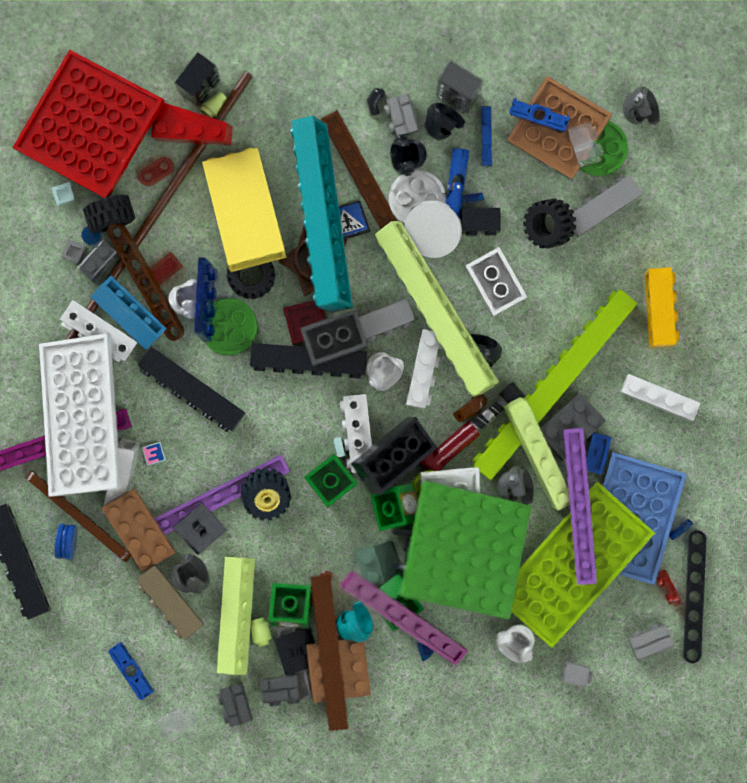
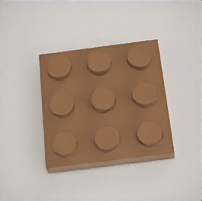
[306,640,371,703]

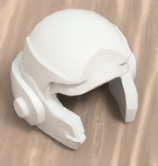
[169,279,206,319]
[366,352,404,391]
[496,625,535,663]

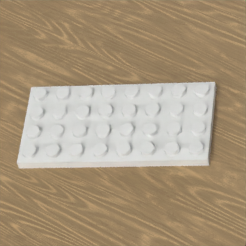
[39,334,121,497]

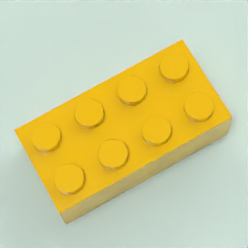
[644,267,679,349]

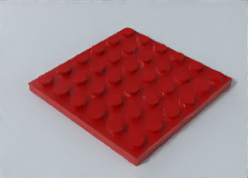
[12,49,165,198]

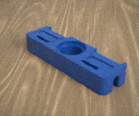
[509,98,570,133]
[481,106,492,167]
[108,642,154,700]

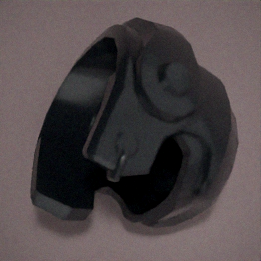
[424,103,465,141]
[390,135,427,176]
[470,334,502,368]

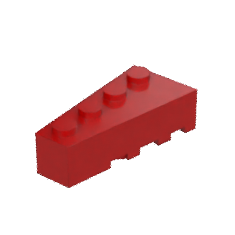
[151,103,233,146]

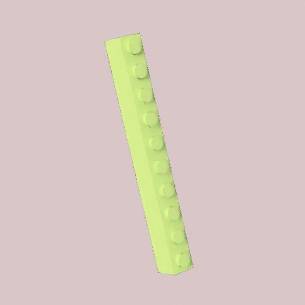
[375,221,499,397]

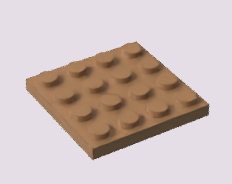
[507,76,612,180]

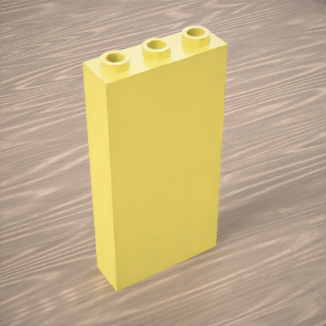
[202,148,287,272]

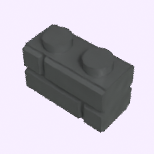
[77,240,119,282]
[260,674,305,706]
[217,682,253,727]

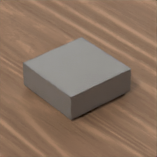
[61,240,87,265]

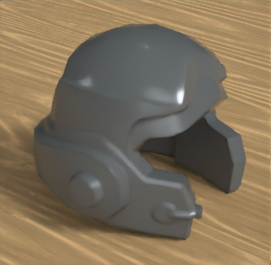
[623,87,660,125]
[497,466,534,506]
[171,554,210,594]

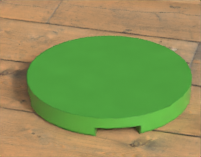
[579,121,628,177]
[200,298,258,356]

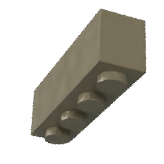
[137,565,204,640]

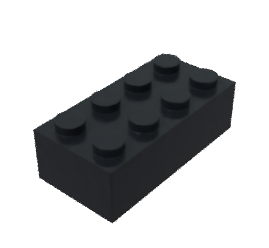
[351,417,437,495]

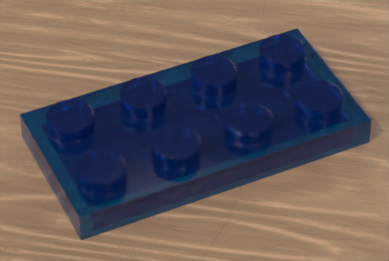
[194,257,218,342]

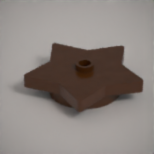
[278,226,347,297]

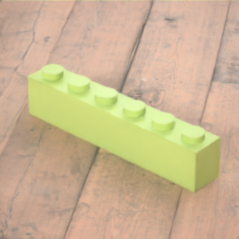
[503,397,570,511]
[217,557,255,675]

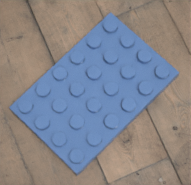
[602,452,687,585]

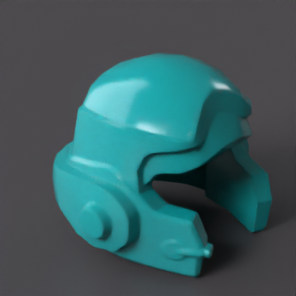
[335,601,373,642]

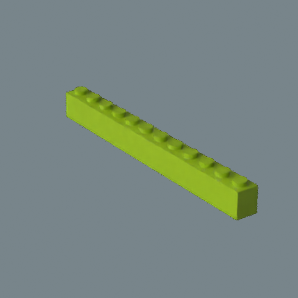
[472,289,638,481]

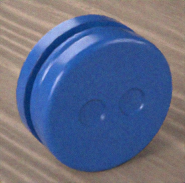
[55,523,77,560]

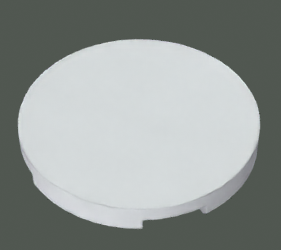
[389,170,446,224]
[404,201,462,258]

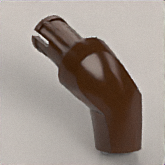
[453,393,488,422]

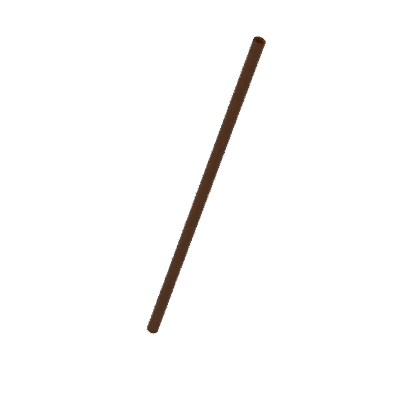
[65,71,253,340]

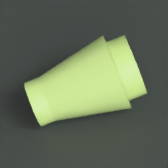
[199,91,227,118]

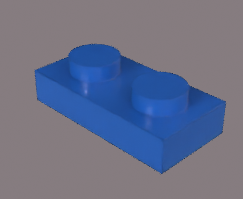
[586,433,612,475]

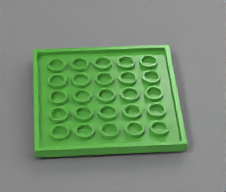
[400,481,531,620]

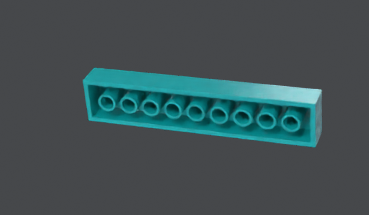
[291,115,353,313]

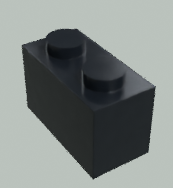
[461,208,501,237]

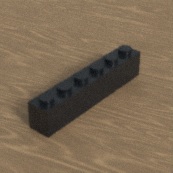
[250,343,367,379]
[138,347,246,432]
[0,504,51,620]

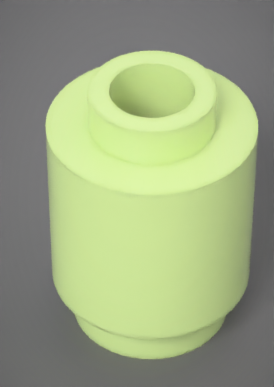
[250,617,272,647]

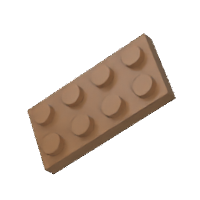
[101,487,176,572]

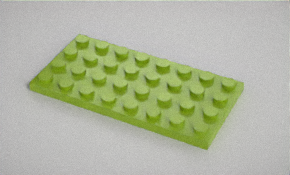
[511,482,655,648]

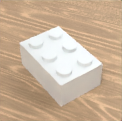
[465,247,527,318]

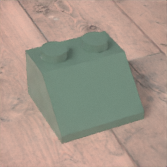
[355,541,403,586]

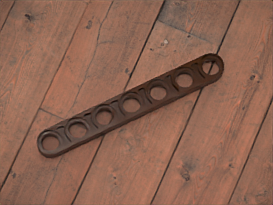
[107,223,185,341]
[25,470,132,563]

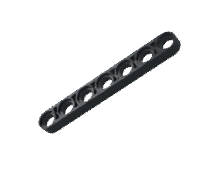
[683,530,706,664]

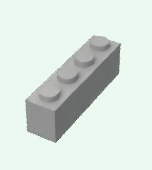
[572,175,643,238]
[358,299,415,343]

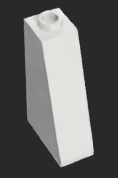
[102,438,141,513]

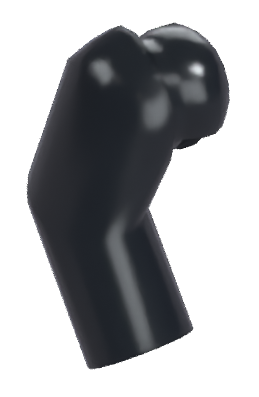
[367,88,385,116]

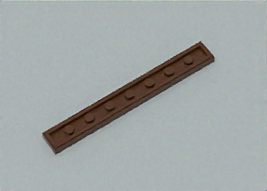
[321,110,397,230]
[310,574,349,732]

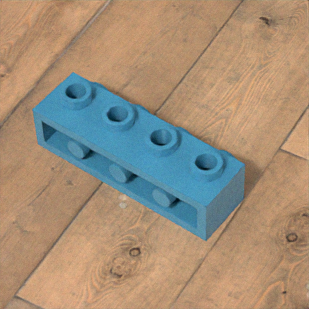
[90,276,167,350]

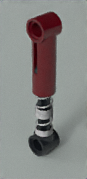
[419,382,525,471]

